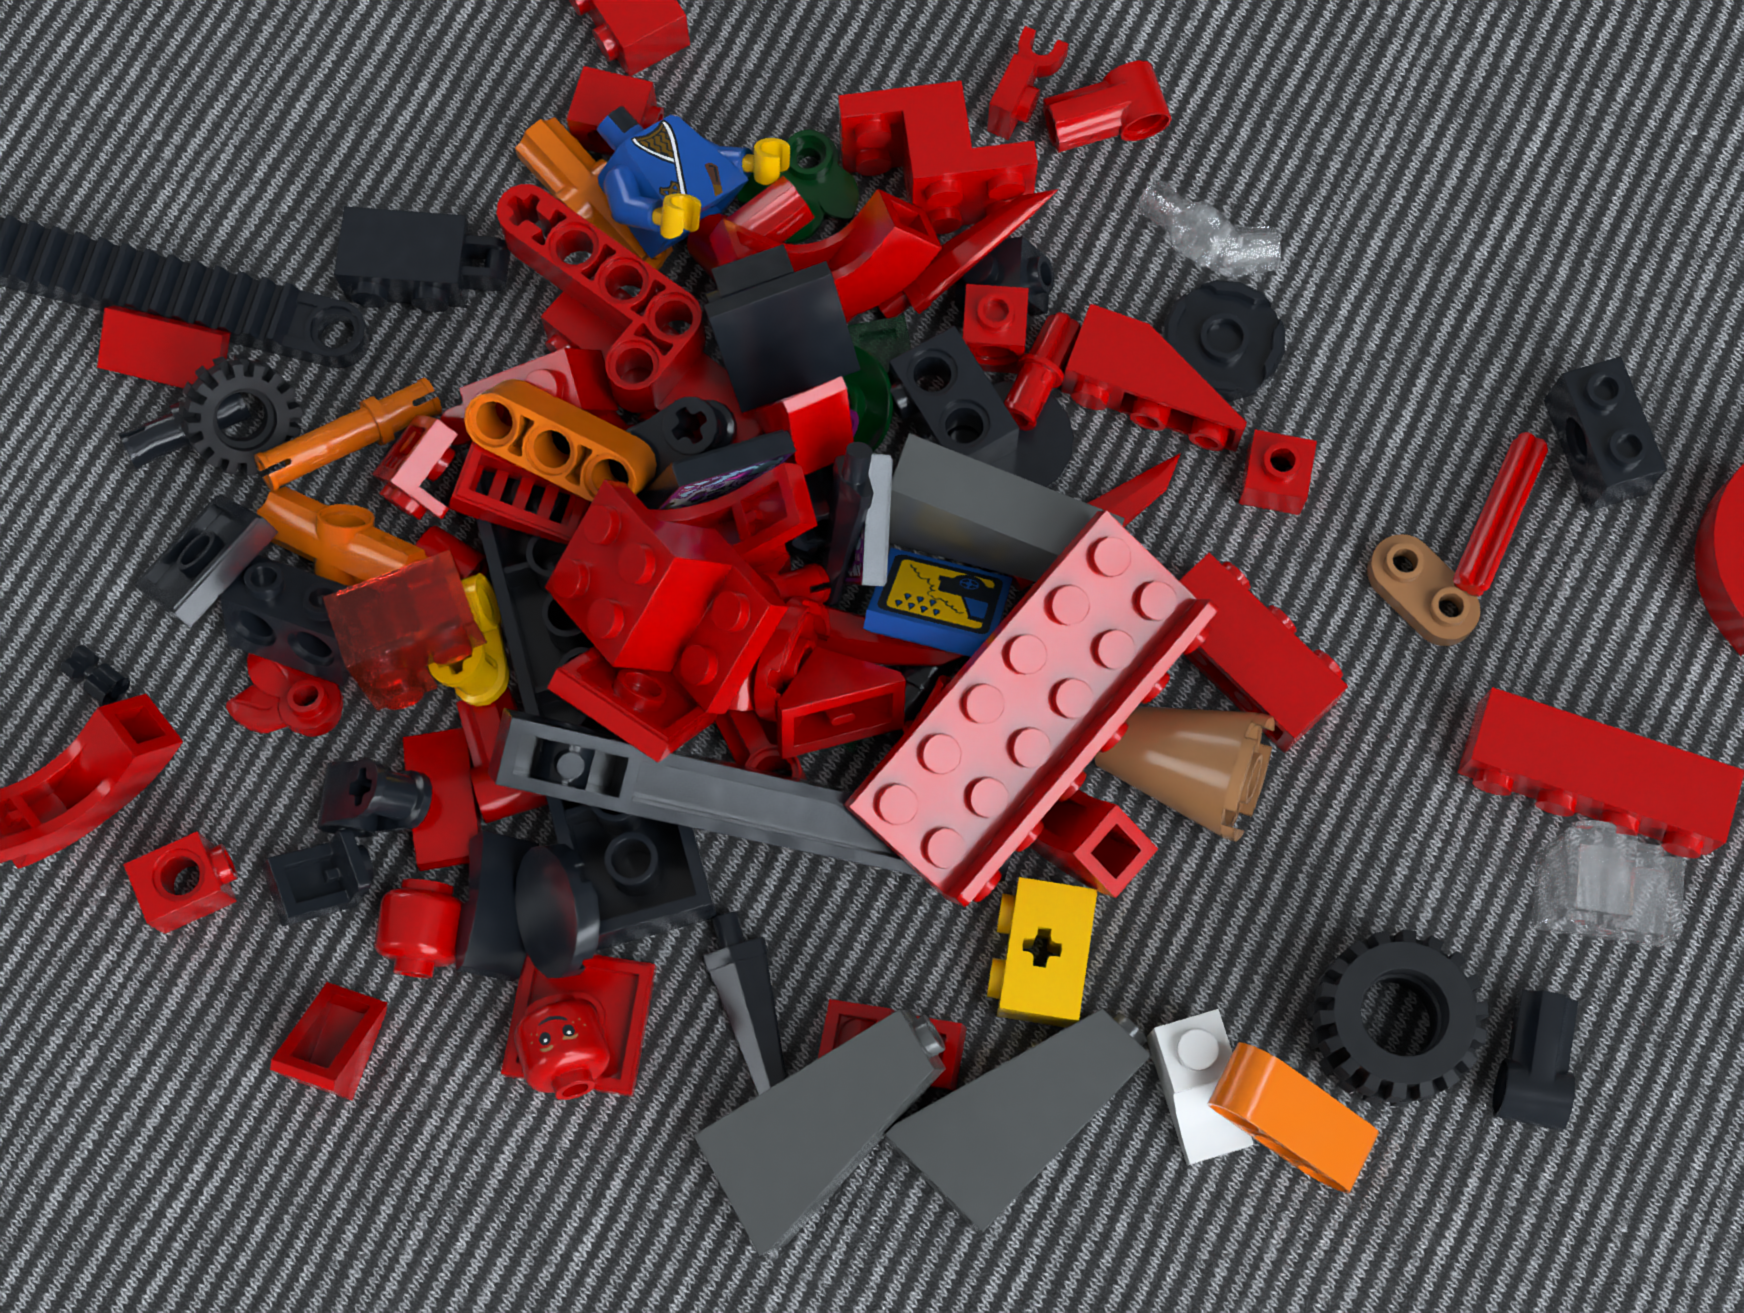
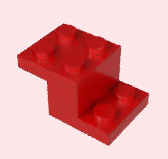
[838,81,1038,234]
[545,479,789,714]

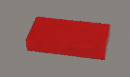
[97,305,230,388]

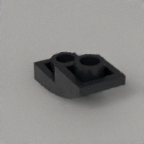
[456,830,539,982]

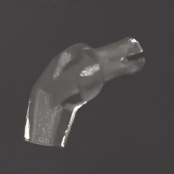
[1139,181,1281,277]

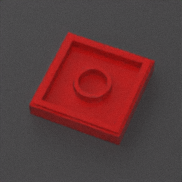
[547,646,718,763]
[501,953,657,1097]

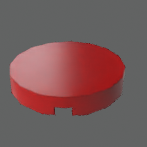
[754,596,830,725]

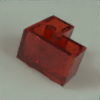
[323,550,487,711]

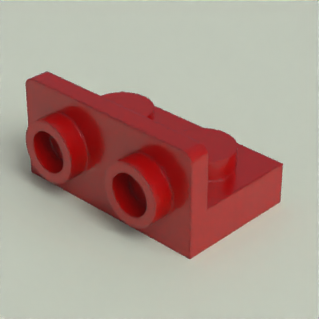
[372,414,458,521]

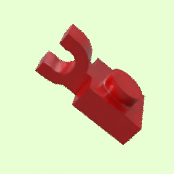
[987,26,1069,140]

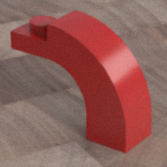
[709,189,942,318]
[649,462,818,569]
[1695,463,1744,657]
[0,693,184,869]
[1029,789,1158,898]

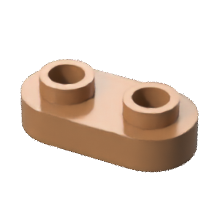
[1367,534,1480,646]

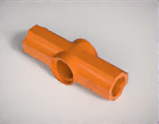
[515,117,673,270]
[257,486,434,605]

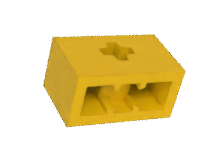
[987,877,1097,1028]

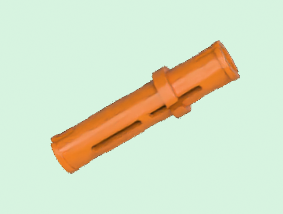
[254,377,442,492]

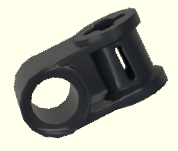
[616,397,737,498]
[317,758,432,838]

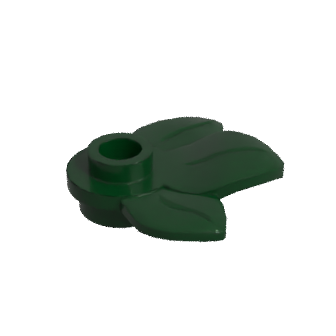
[737,130,859,245]

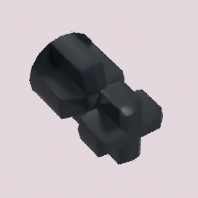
[60,644,130,706]

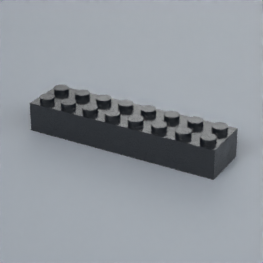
[459,431,717,951]

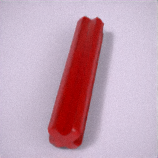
[1453,432,1548,597]

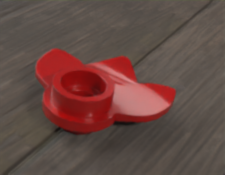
[226,653,343,737]

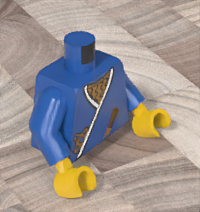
[597,106,790,259]

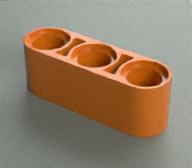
[464,379,657,502]
[1207,1042,1379,1193]

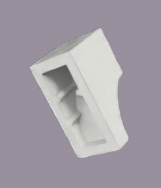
[1147,1009,1254,1166]

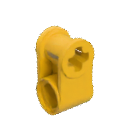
[417,573,510,707]

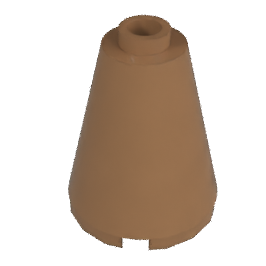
[1095,706,1275,842]

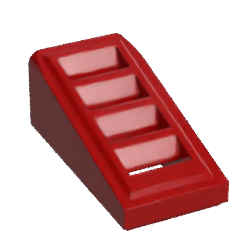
[448,441,590,545]

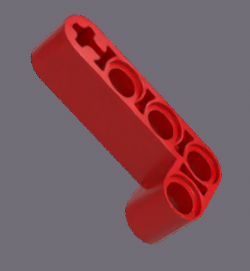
[496,184,706,413]

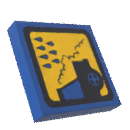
[863,548,1013,657]

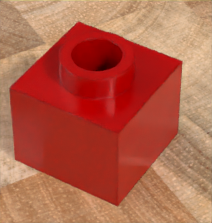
[1238,429,1317,515]

